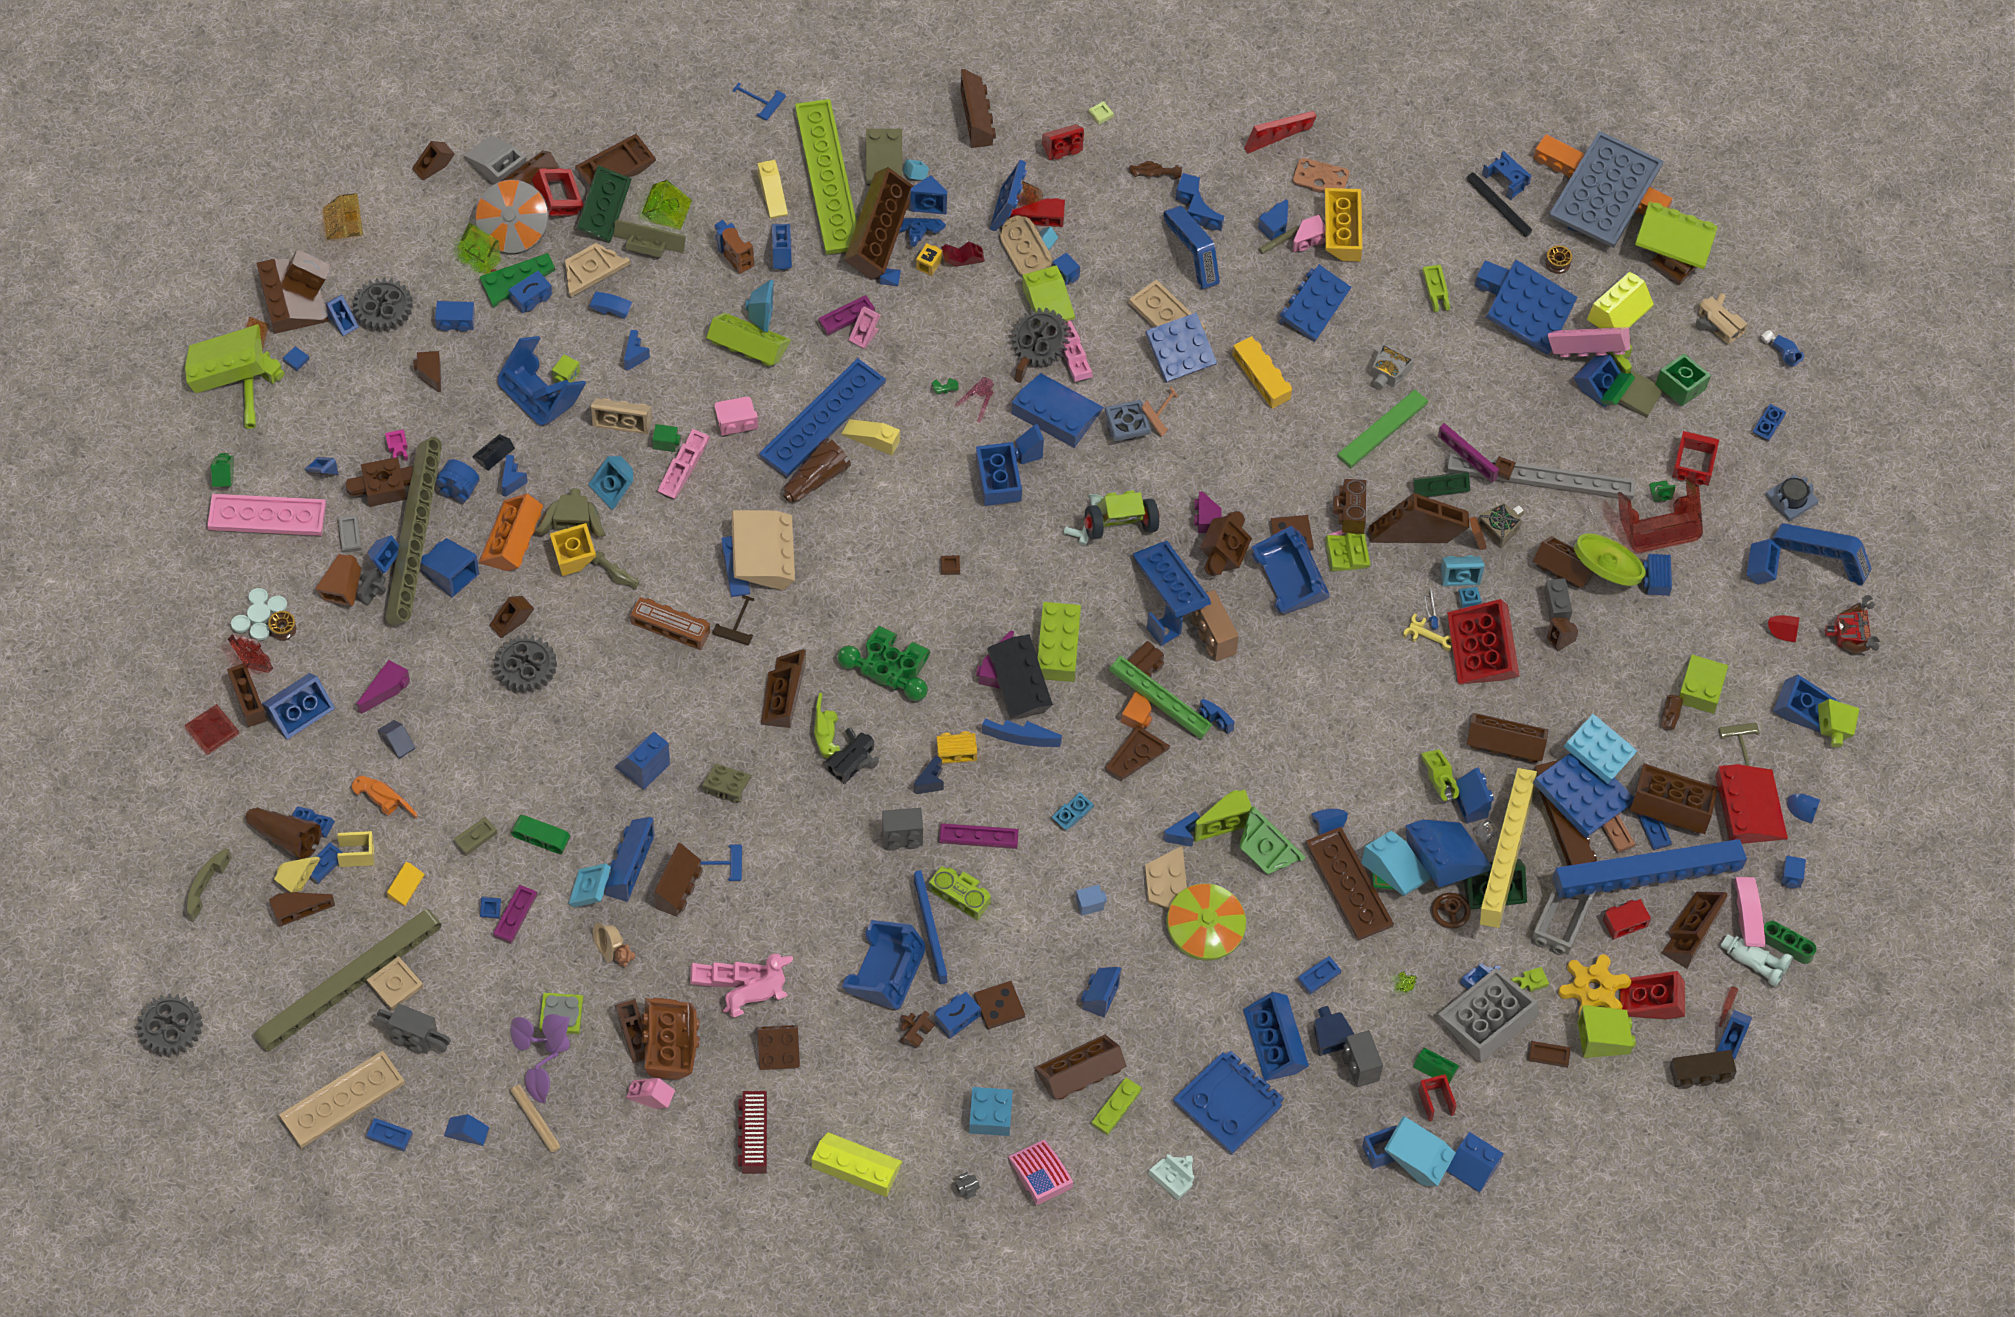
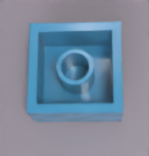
[969,1087,1013,1136]

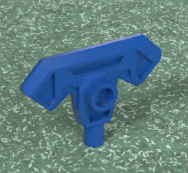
[899,218,946,247]

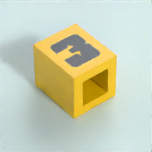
[916,243,943,276]

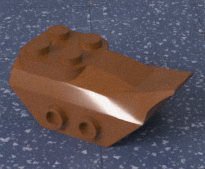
[642,997,700,1080]

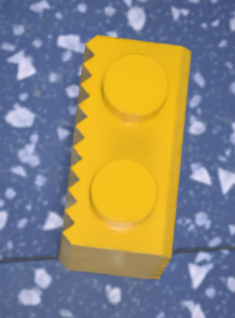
[936,731,977,764]

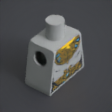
[1371,344,1414,389]

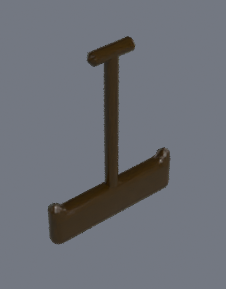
[713,595,754,645]

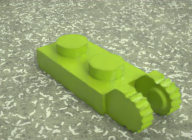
[1422,264,1450,312]

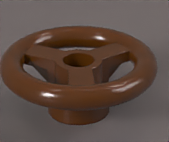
[1432,892,1471,928]

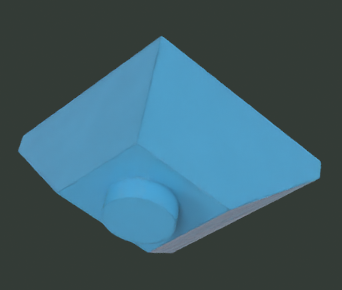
[746,280,774,332]
[588,456,633,509]

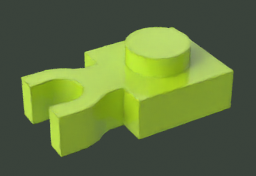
[1511,967,1549,992]

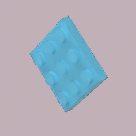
[1563,714,1637,784]

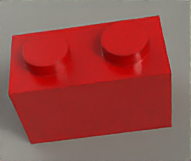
[1603,899,1651,940]

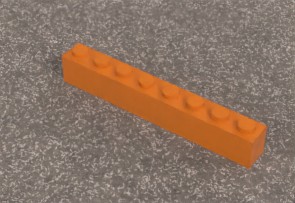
[1533,134,1673,215]

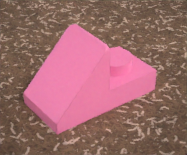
[849,307,881,348]

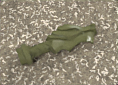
[592,551,639,590]

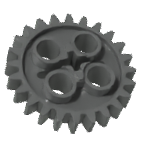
[352,277,413,332]
[1011,308,1071,367]
[494,634,557,693]
[136,993,203,1057]

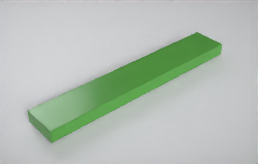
[1337,390,1428,469]
[1109,655,1213,739]

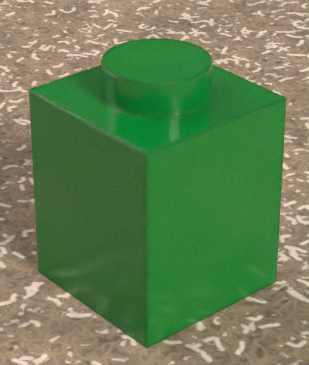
[652,424,681,452]

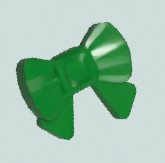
[932,378,959,394]

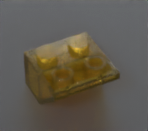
[323,193,363,240]

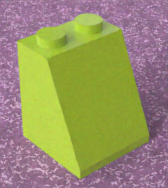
[1577,1005,1636,1058]

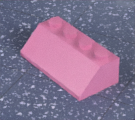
[1548,327,1630,357]

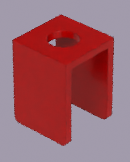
[1418,1074,1457,1122]

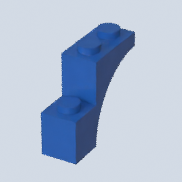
[1176,173,1224,231]

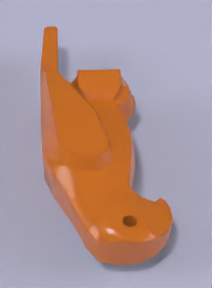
[352,775,418,818]

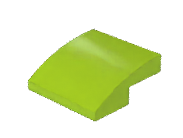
[1324,533,1371,571]

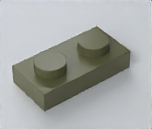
[454,817,498,856]

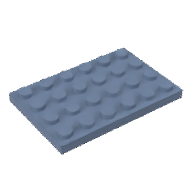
[1549,131,1664,248]

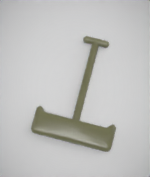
[1719,723,1760,766]

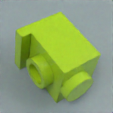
[259,351,285,384]

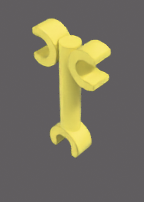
[1403,614,1452,651]

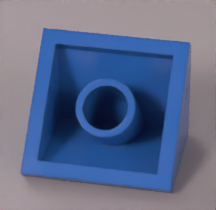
[910,175,947,215]

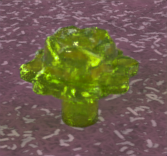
[1395,971,1417,993]

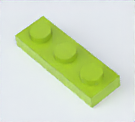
[1091,1077,1142,1136]

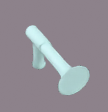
[1064,494,1104,546]

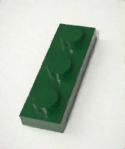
[1413,471,1470,497]

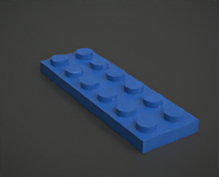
[1133,540,1211,618]

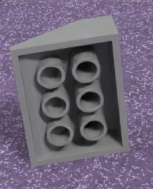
[1438,968,1539,1062]

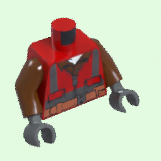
[1825,595,1880,654]

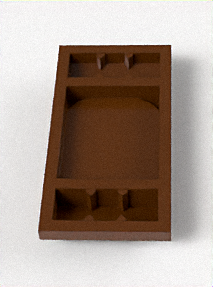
[575,133,656,187]

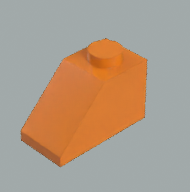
[1121,691,1153,729]

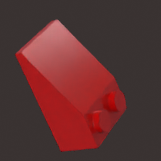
[1620,971,1685,1019]

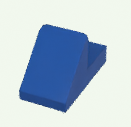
[624,330,650,370]
[502,455,528,497]
[1163,811,1200,847]

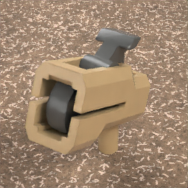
[1695,293,1748,345]

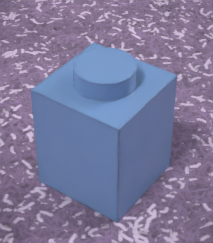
[1076,885,1107,916]

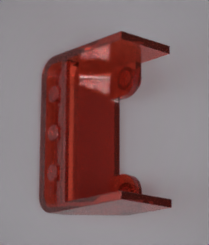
[1618,477,1703,553]

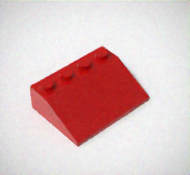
[1447,599,1520,685]
[1715,764,1788,844]

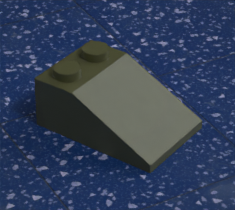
[866,129,902,185]

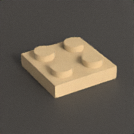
[367,956,424,1011]

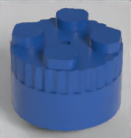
[436,459,480,503]

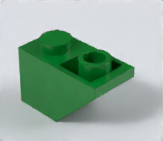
[211,453,234,487]

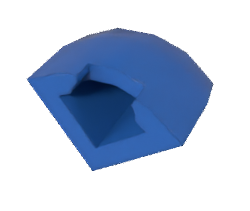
[1787,794,1820,824]
[1311,809,1348,835]

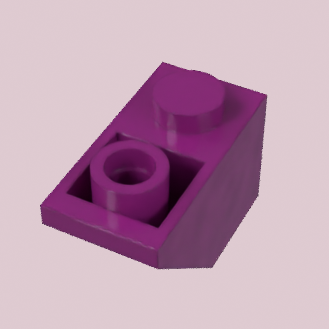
[1194,491,1222,533]

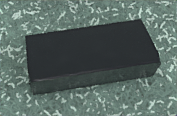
[472,434,515,471]

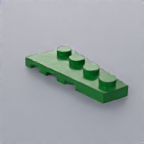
[480,253,555,308]

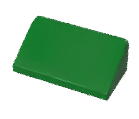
[1413,1048,1459,1084]

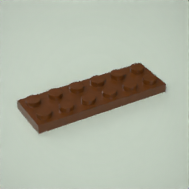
[1306,827,1394,941]

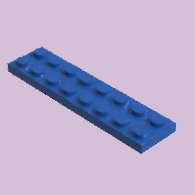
[759,358,886,478]

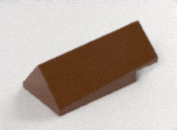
[761,649,806,728]
[1661,891,1728,969]

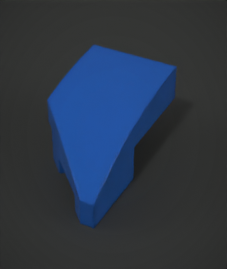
[1460,963,1501,989]

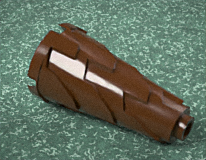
[783,438,851,503]
[245,807,322,859]

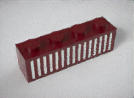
[738,1091,767,1174]

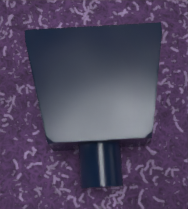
[1313,1006,1354,1056]

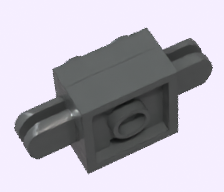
[373,1003,451,1054]

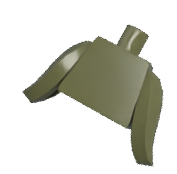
[535,488,606,537]

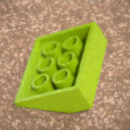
[1635,201,1718,269]
[185,324,265,393]

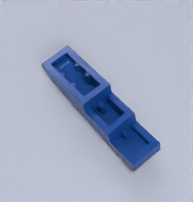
[982,718,1062,747]

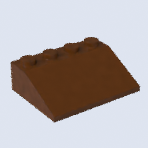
[256,259,329,334]
[1630,763,1718,834]

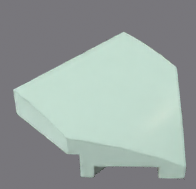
[1148,1154,1194,1200]

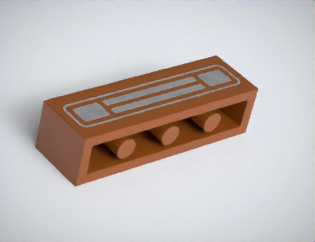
[630,597,710,650]

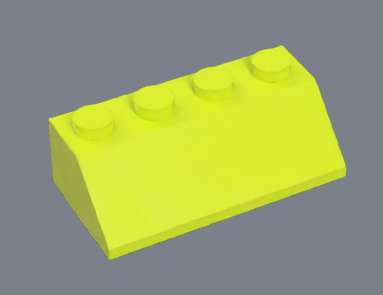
[1587,272,1654,328]
[811,1132,903,1197]

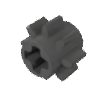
[955,1172,980,1199]

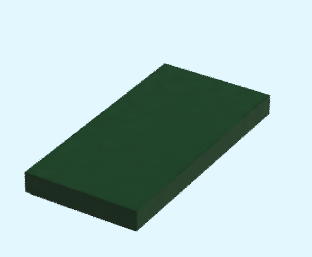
[576,165,632,243]

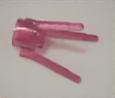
[955,377,994,423]

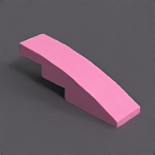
[1054,320,1093,382]
[658,429,710,499]
[1734,877,1765,947]
[690,962,767,987]

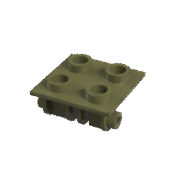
[702,763,752,803]

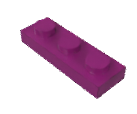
[818,295,875,336]
[493,884,538,944]

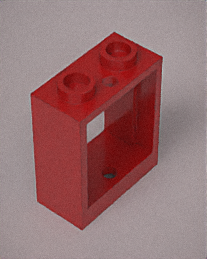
[532,168,583,216]
[1672,431,1720,486]

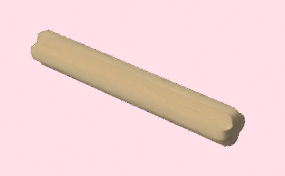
[511,1085,560,1153]

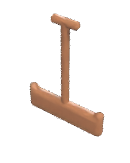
[1141,387,1178,437]

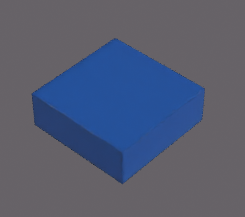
[283,346,310,371]

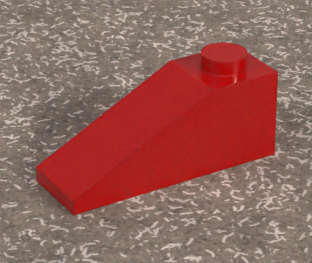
[1009,198,1065,227]

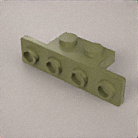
[614,219,686,257]

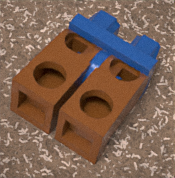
[714,220,754,274]

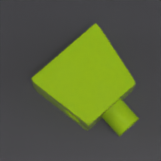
[1818,699,1859,748]

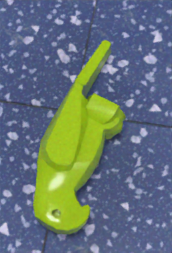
[814,693,840,758]

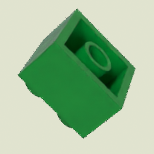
[1655,353,1711,406]

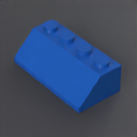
[605,817,655,902]
[1243,992,1309,1081]

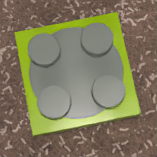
[539,993,584,1034]

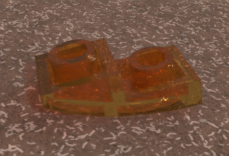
[1021,181,1043,203]

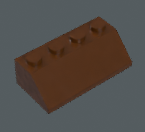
[960,69,996,148]
[1466,713,1549,762]
[1034,1034,1127,1100]

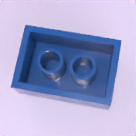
[976,442,1022,506]

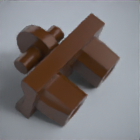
[899,1010,935,1048]

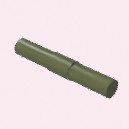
[1258,226,1299,254]

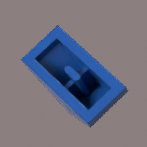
[326,294,359,336]
[444,1114,489,1146]

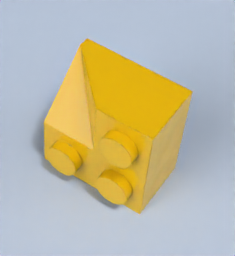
[550,523,596,576]

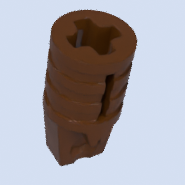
[1661,695,1683,730]

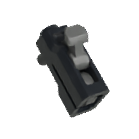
[825,728,879,784]

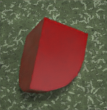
[1768,615,1800,642]

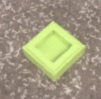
[1089,101,1114,124]

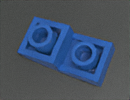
[589,292,632,319]
[1752,404,1786,441]
[1199,699,1235,734]
[292,806,335,838]

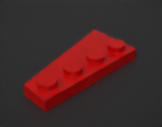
[1244,111,1317,154]

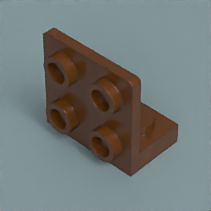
[758,1025,800,1070]

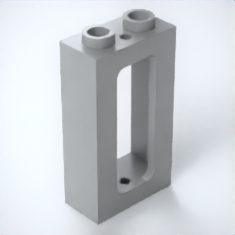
[1532,886,1596,955]

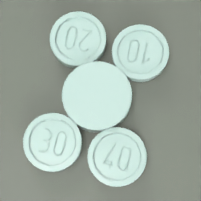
[231,588,287,641]

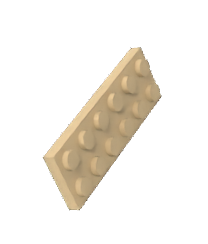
[279,1051,405,1149]

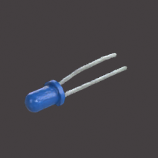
[1424,588,1438,630]

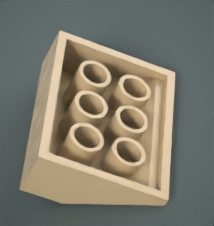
[731,510,795,590]

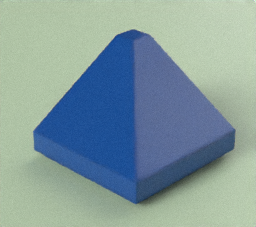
[880,268,901,286]
[480,896,501,918]

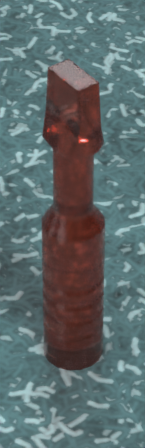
[1718,986,1738,1027]

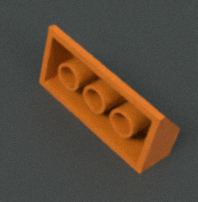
[479,493,544,571]

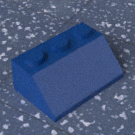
[262,673,335,739]

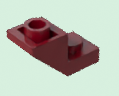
[941,241,985,267]

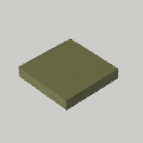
[1619,370,1662,418]

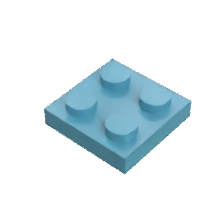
[568,863,611,907]

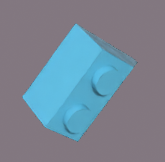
[1440,555,1485,586]

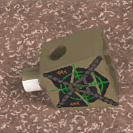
[1478,503,1524,548]

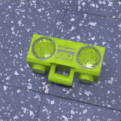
[929,866,991,921]

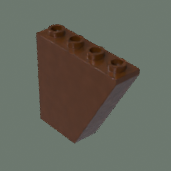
[1368,493,1469,543]

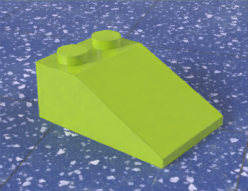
[1022,265,1075,326]
[1679,654,1729,714]
[1194,789,1252,842]

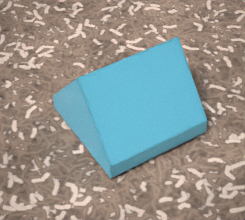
[1039,227,1058,250]

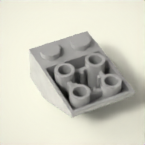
[464,135,526,184]

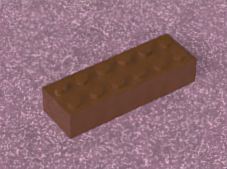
[844,167,914,280]

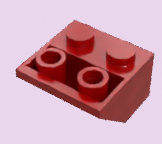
[1042,124,1084,160]

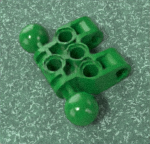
[837,626,930,702]

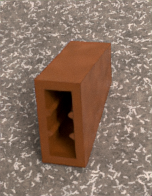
[315,554,362,606]

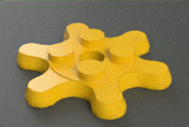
[1558,954,1631,1015]

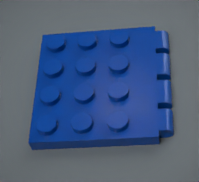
[1173,1051,1284,1155]

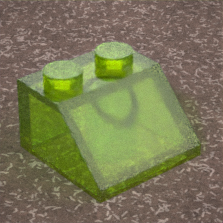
[642,179,692,230]
[457,223,501,274]

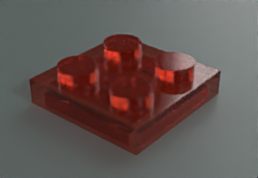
[227,634,273,673]
[184,704,239,755]

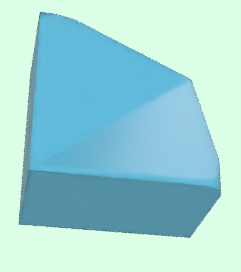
[903,159,929,180]

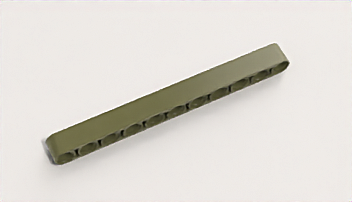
[386,436,442,626]
[254,909,442,1052]

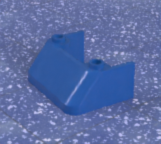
[498,336,586,425]

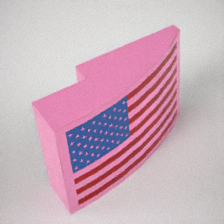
[1008,1140,1073,1205]

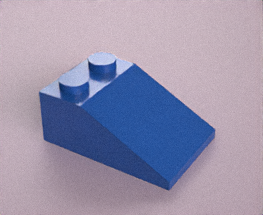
[1773,674,1840,733]

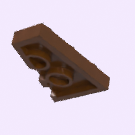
[1105,726,1170,781]

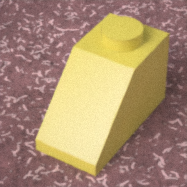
[274,857,320,892]

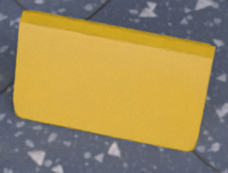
[387,862,425,906]

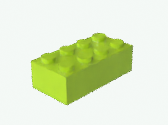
[1038,602,1081,682]

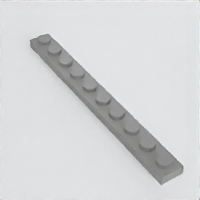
[1447,453,1636,500]

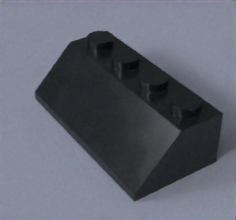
[987,634,1053,719]

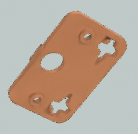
[1293,158,1349,193]

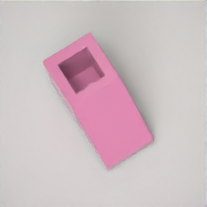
[1292,215,1325,252]
[626,1078,675,1109]

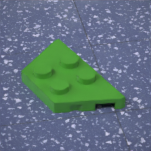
[1239,806,1306,874]

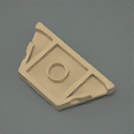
[565,243,630,297]
[1145,846,1187,911]

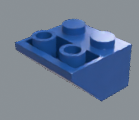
[1456,767,1494,824]

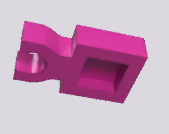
[385,429,408,461]

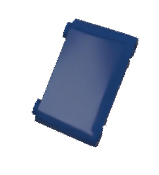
[1252,526,1330,614]
[842,920,925,1009]

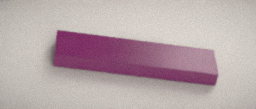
[1438,423,1499,483]
[939,823,1019,849]

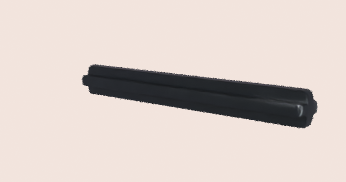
[1467,172,1532,237]

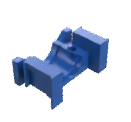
[1482,151,1532,200]

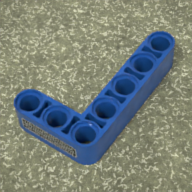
[1163,206,1220,290]
[1772,523,1872,586]

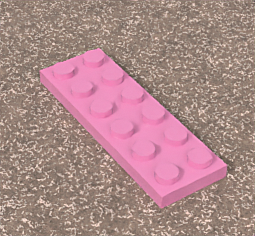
[207,494,326,536]

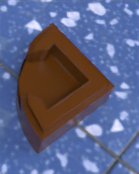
[1014,357,1030,383]

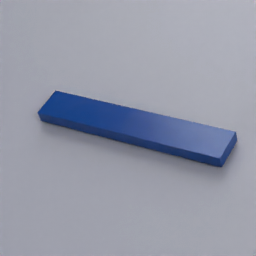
[914,870,947,984]

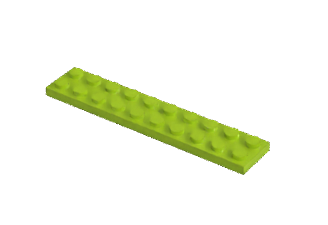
[795,99,857,255]

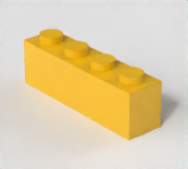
[1232,336,1292,409]

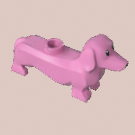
[723,953,793,1017]

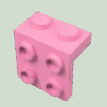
[715,397,758,436]

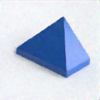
[305,457,338,475]

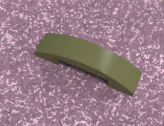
[187,848,232,922]

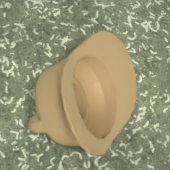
[593,923,623,963]

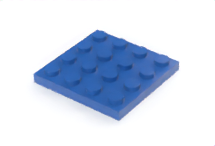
[1485,260,1578,355]
[1533,753,1633,838]

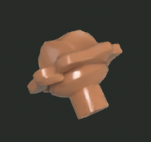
[614,944,635,967]

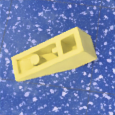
[758,160,788,219]
[841,419,900,456]

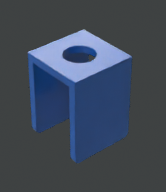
[1147,605,1183,646]
[1362,1125,1397,1169]

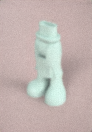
[1720,934,1793,987]

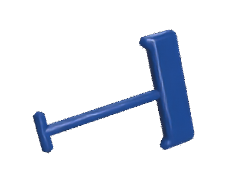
[733,83,786,120]
[701,844,742,881]

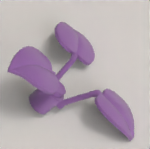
[511,1014,570,1103]

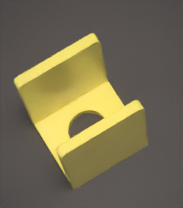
[337,831,374,867]

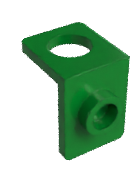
[1649,481,1676,502]

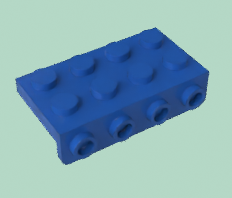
[1279,264,1352,342]

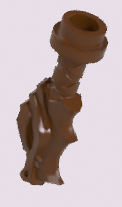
[1129,161,1182,179]

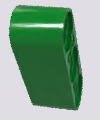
[511,815,571,854]
[1764,921,1817,964]

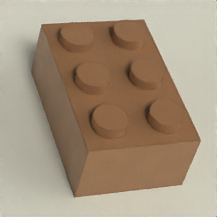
[1190,590,1239,662]

